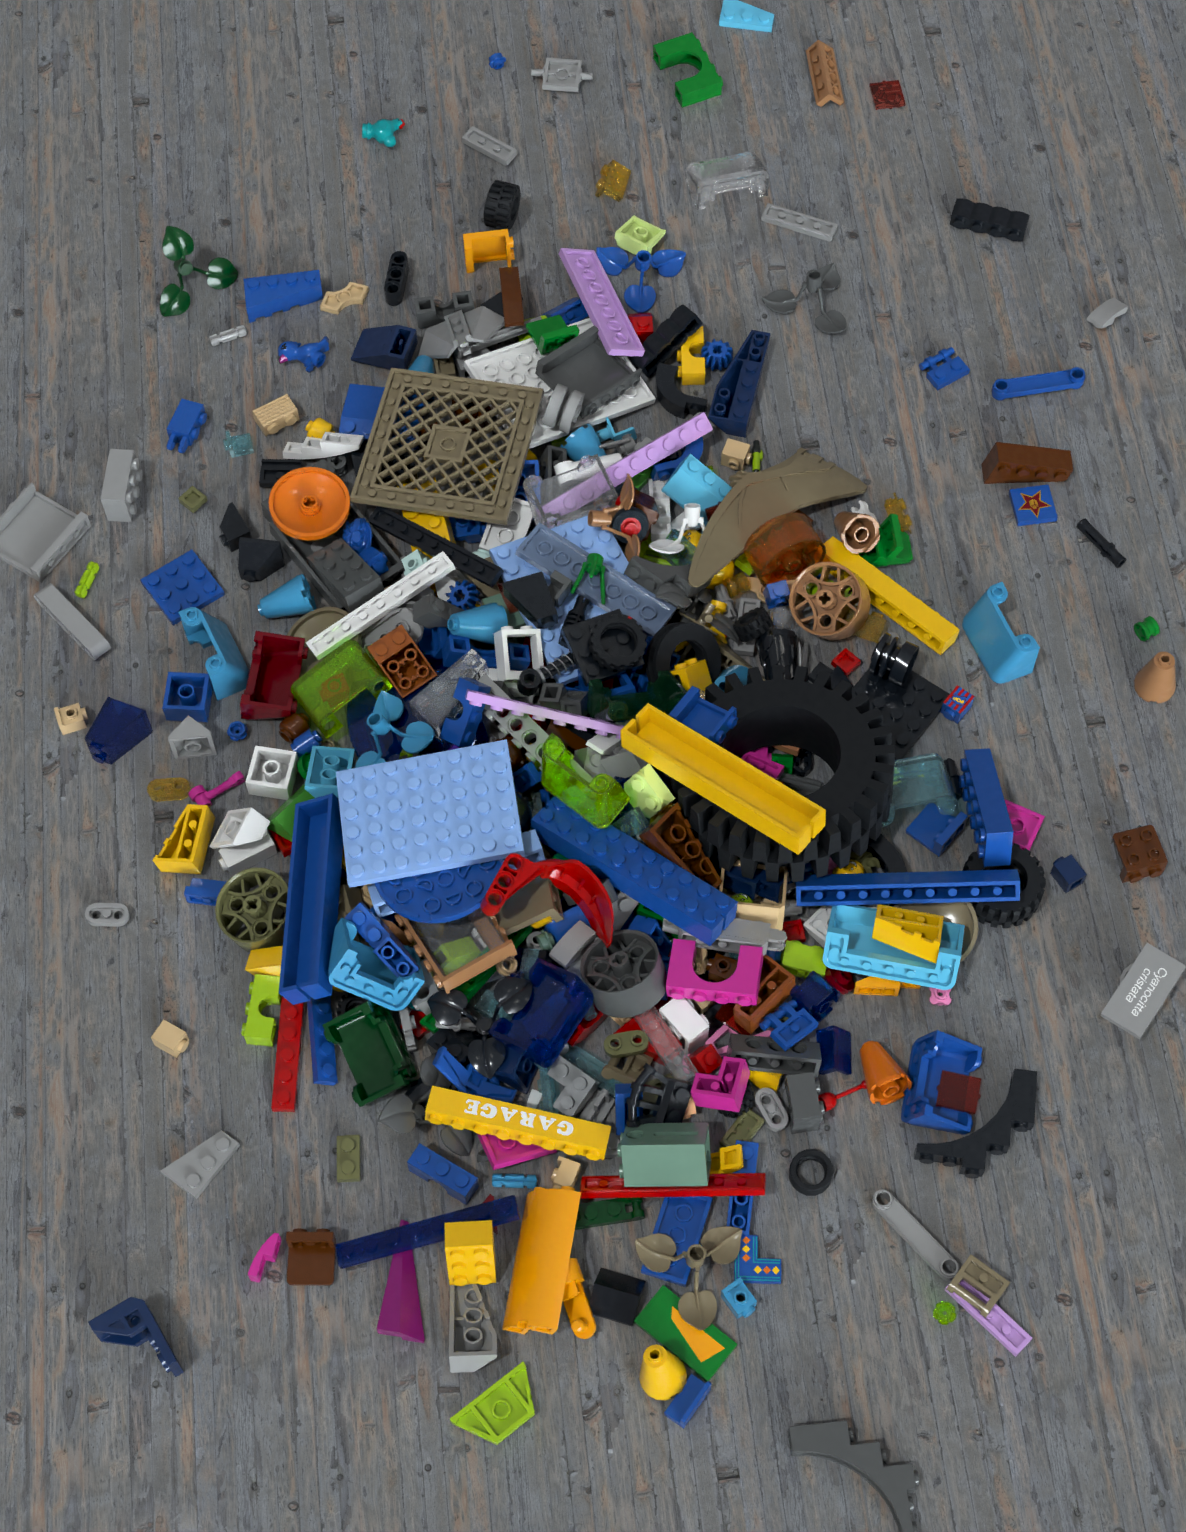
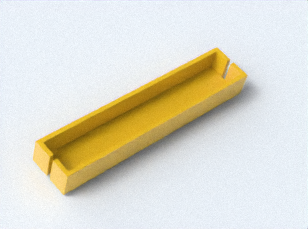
[620,703,826,855]

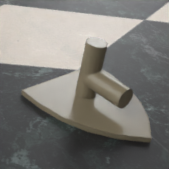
[679,602,718,636]

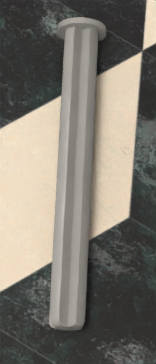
[454,316,542,359]

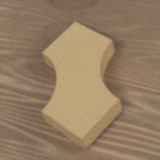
[320,282,369,315]

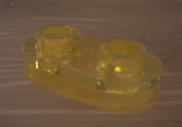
[147,777,191,802]

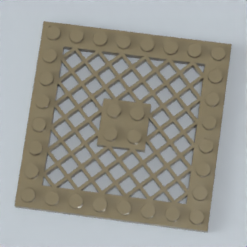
[350,368,544,525]

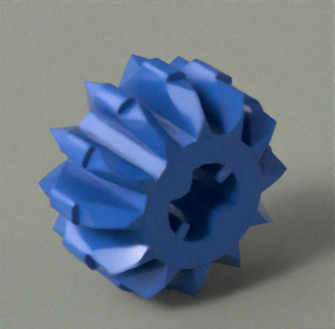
[701,338,733,372]
[446,580,481,610]

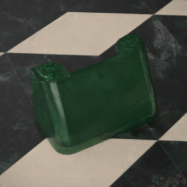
[587,670,688,721]

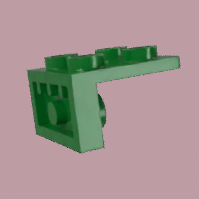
[526,315,579,355]

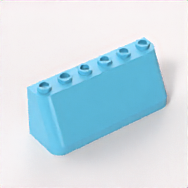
[822,905,965,990]

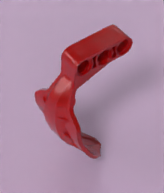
[480,853,614,948]

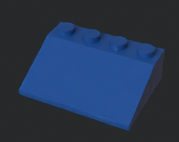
[339,384,425,450]

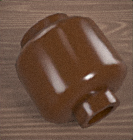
[279,713,310,743]

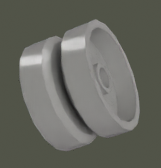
[543,383,585,434]

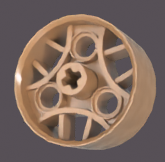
[789,562,870,641]

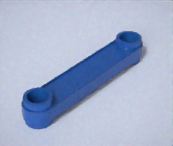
[991,367,1085,400]

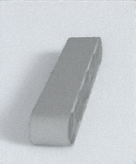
[33,583,111,661]

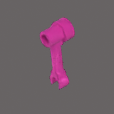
[188,771,245,807]

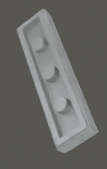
[761,203,838,242]

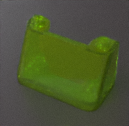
[541,733,631,829]

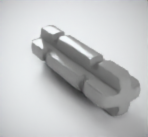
[209,325,247,346]

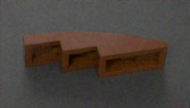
[499,266,524,327]

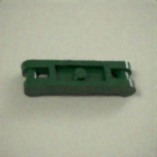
[575,1197,645,1230]

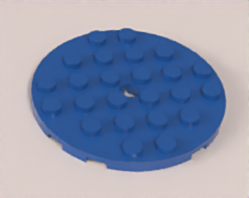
[375,859,505,924]

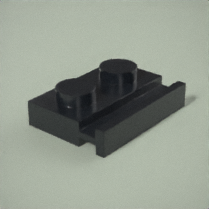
[259,459,302,488]

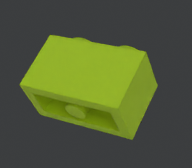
[780,940,826,983]

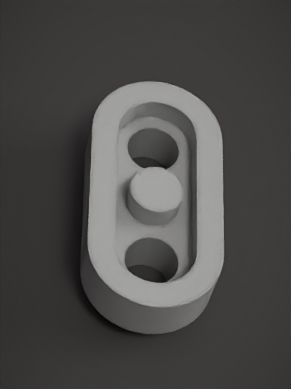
[85,903,130,927]
[754,1088,788,1132]

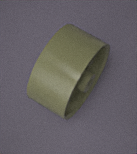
[215,868,288,952]

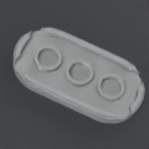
[354,608,424,671]

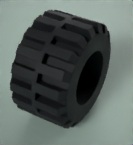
[484,180,521,231]

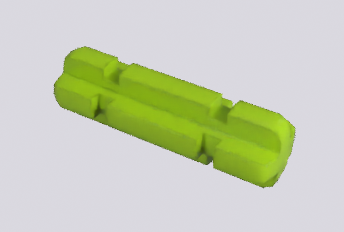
[74,561,99,598]

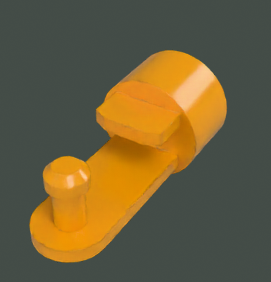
[562,1258,596,1339]

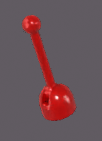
[818,1080,867,1112]

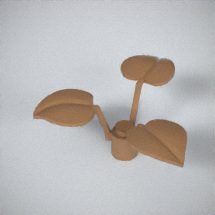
[588,474,640,562]

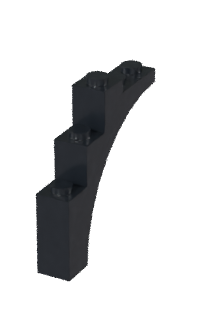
[914,1069,1037,1179]

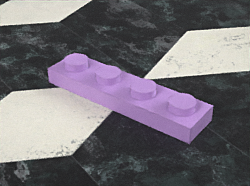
[945,1279,1033,1357]

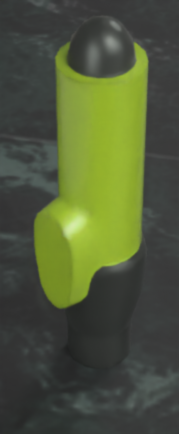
[752,440,763,472]

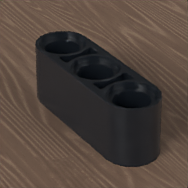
[384,251,409,306]

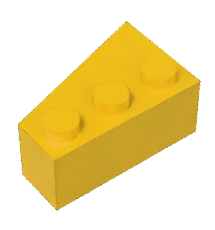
[152,804,215,874]
[872,904,944,964]

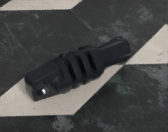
[558,596,589,649]

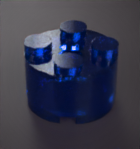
[790,971,840,1023]

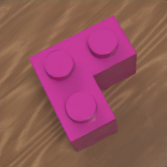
[690,1056,750,1112]

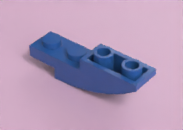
[344,902,420,978]
[726,1140,759,1235]

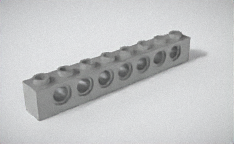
[478,674,603,807]

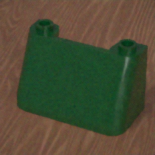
[322,1001,419,1107]

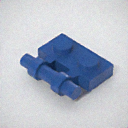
[919,347,970,391]
[759,999,819,1052]

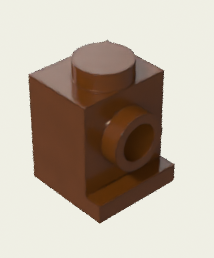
[706,953,738,982]

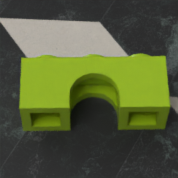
[241,974,282,1047]

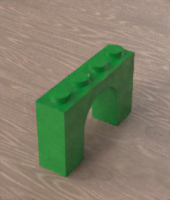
[653,32,723,108]

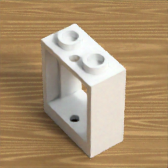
[494,626,544,683]

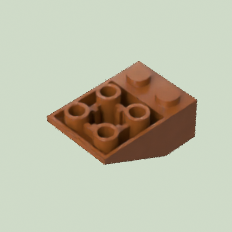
[367,624,438,699]

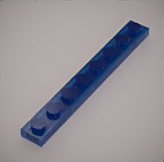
[335,1195,520,1269]

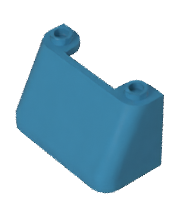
[962,582,1040,684]
[178,607,250,701]
[328,918,425,1011]

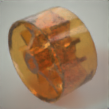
[743,512,826,587]

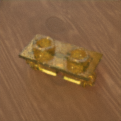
[884,492,913,534]

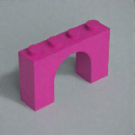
[666,938,763,1006]

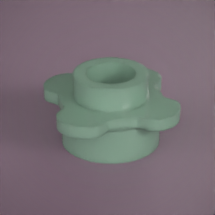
[536,930,555,951]

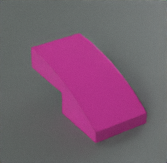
[248,1233,282,1283]

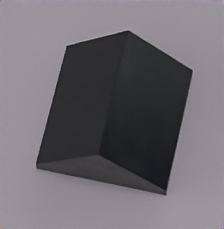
[589,1268,646,1326]

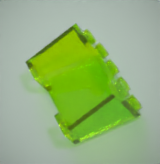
[291,640,393,739]

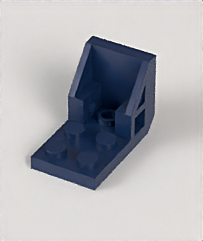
[88,1297,184,1377]

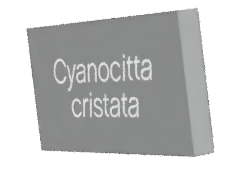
[1100,943,1186,1040]

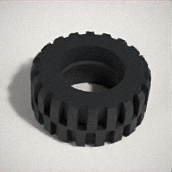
[962,843,1046,928]

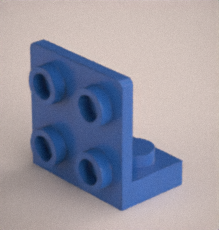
[906,802,968,857]

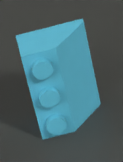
[661,454,732,522]
[305,746,355,799]

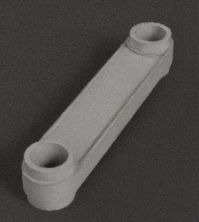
[872,1189,959,1281]

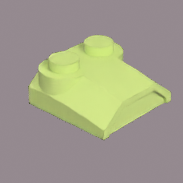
[614,215,666,255]
[624,764,676,819]

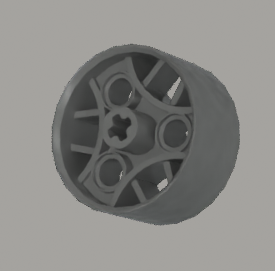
[580,929,668,1018]

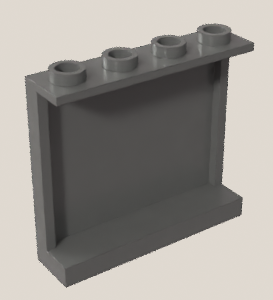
[535,325,642,419]

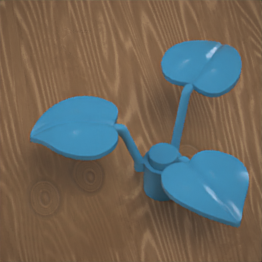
[354,690,435,768]

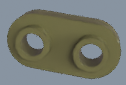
[604,1030,649,1058]

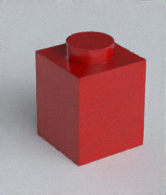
[684,1044,722,1075]

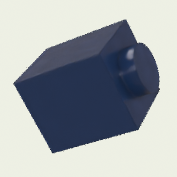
[1050,854,1087,894]

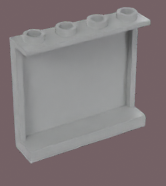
[0,482,91,583]

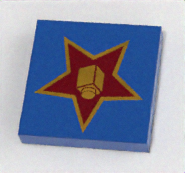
[1009,484,1058,526]

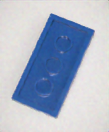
[641,1196,713,1287]

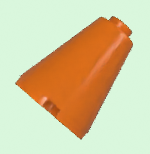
[860,1041,912,1105]

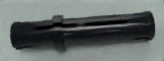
[1076,518,1126,568]

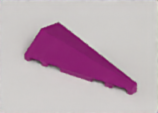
[377,1220,425,1343]

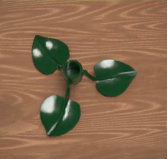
[159,226,238,317]

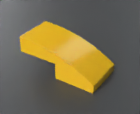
[710,1144,744,1174]

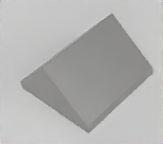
[168,715,217,760]

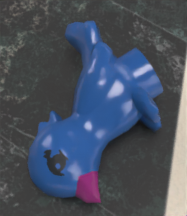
[278,336,330,372]

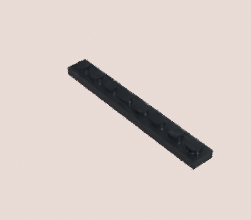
[368,506,504,588]

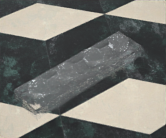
[633,1006,699,1082]

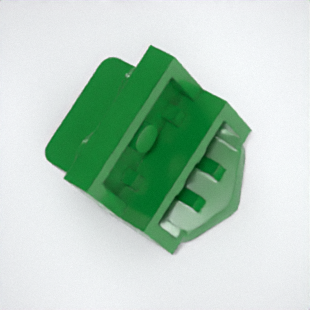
[859,513,913,567]

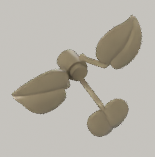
[635,1226,742,1330]

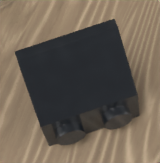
[426,1028,482,1068]

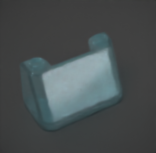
[882,753,959,827]

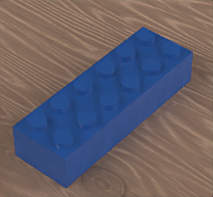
[959,748,1013,867]

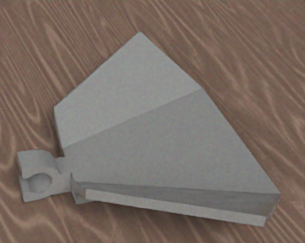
[418,306,505,359]

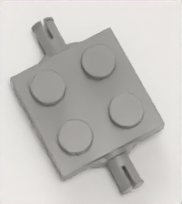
[531,58,593,92]

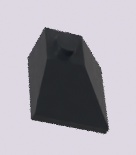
[238,537,285,582]

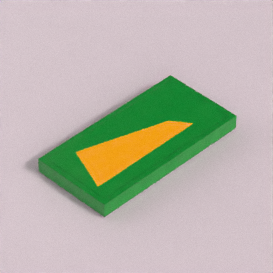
[634,1285,737,1382]

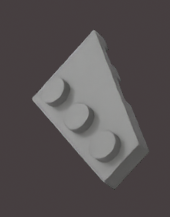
[160,1130,240,1199]

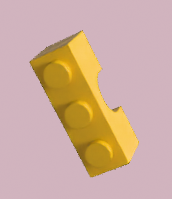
[677,326,705,385]

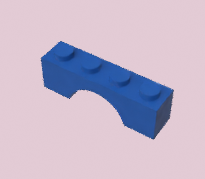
[442,635,531,671]

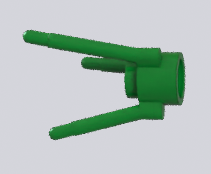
[571,553,605,605]

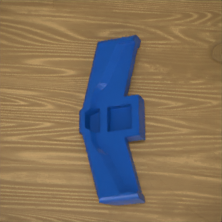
[432,1046,518,1103]

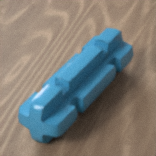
[492,1173,537,1189]

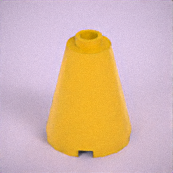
[639,1344,687,1400]

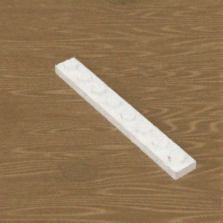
[306,551,456,661]

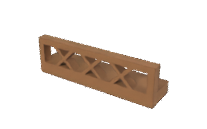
[806,40,844,107]

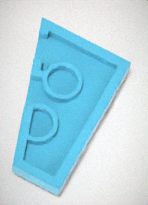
[719,0,774,33]

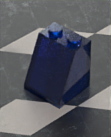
[85,697,153,765]

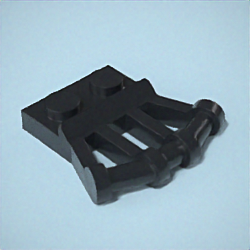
[626,1063,693,1127]

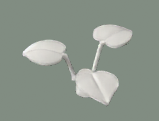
[649,503,705,554]

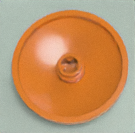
[269,467,350,541]

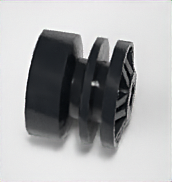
[869,632,919,687]

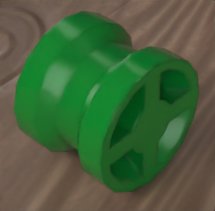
[1134,616,1160,642]

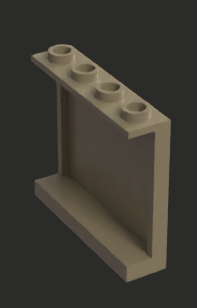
[481,842,564,945]

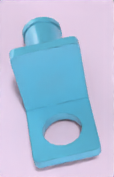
[596,417,637,442]

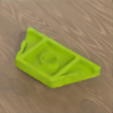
[450,1362,535,1445]

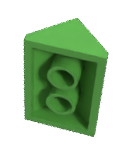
[267,784,315,842]

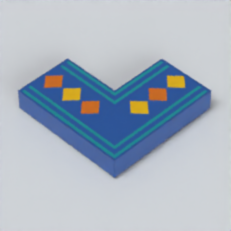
[734,1235,781,1284]

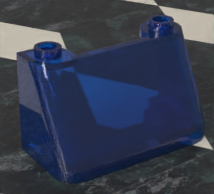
[488,958,594,1068]

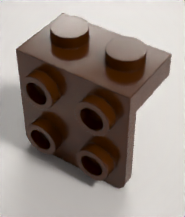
[1112,825,1168,883]
[286,1228,336,1286]

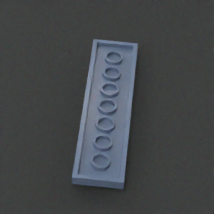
[515,522,677,637]

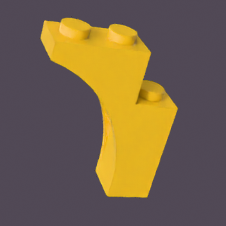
[245,946,344,992]

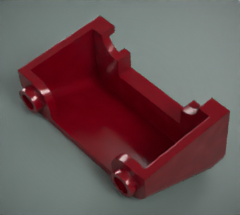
[240,631,309,720]

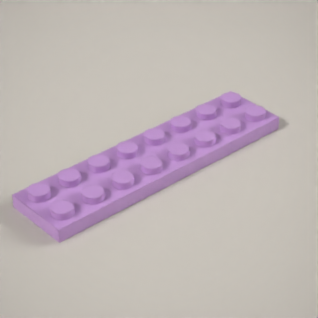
[559,248,645,357]

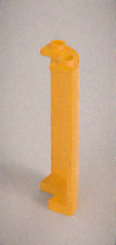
[502,1186,581,1335]

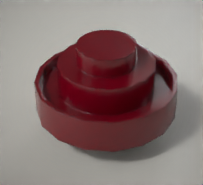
[825,968,854,995]

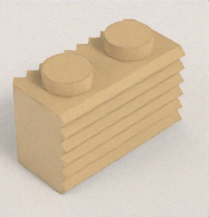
[252,394,299,436]

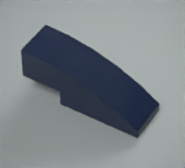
[717,866,788,903]

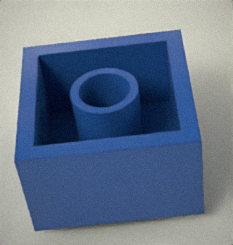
[162,672,213,722]

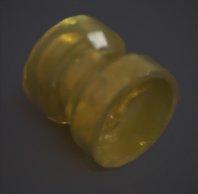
[723,572,751,599]

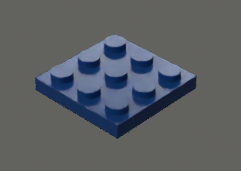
[140,549,225,626]

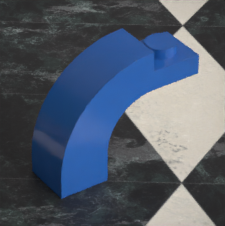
[650,437,703,481]

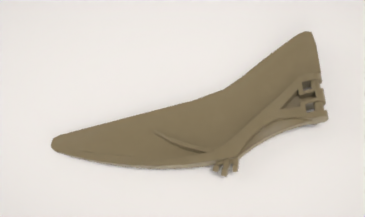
[688,447,867,588]

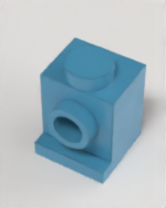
[720,1277,757,1319]

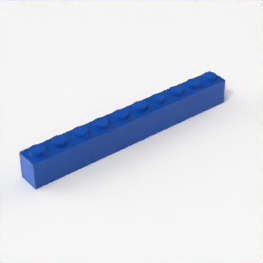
[796,869,1020,906]

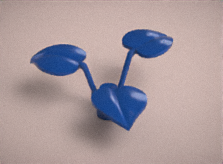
[596,247,686,313]

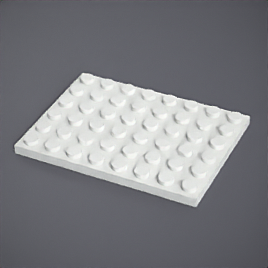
[463,318,656,449]

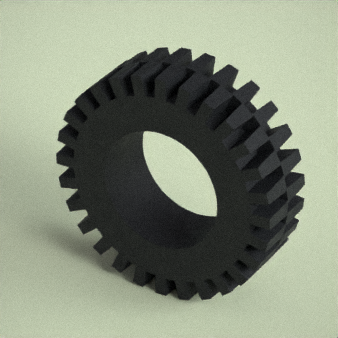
[669,665,895,882]

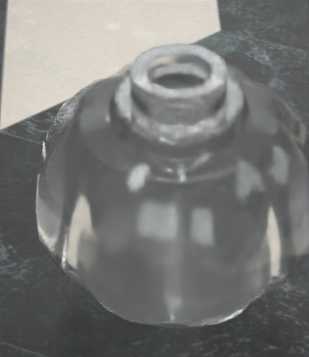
[767,606,799,636]

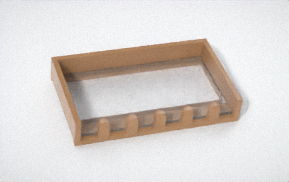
[394,907,517,994]

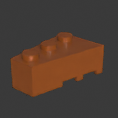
[733,955,796,1034]

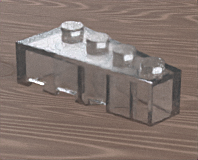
[408,649,489,740]

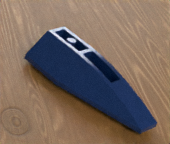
[708,330,771,438]

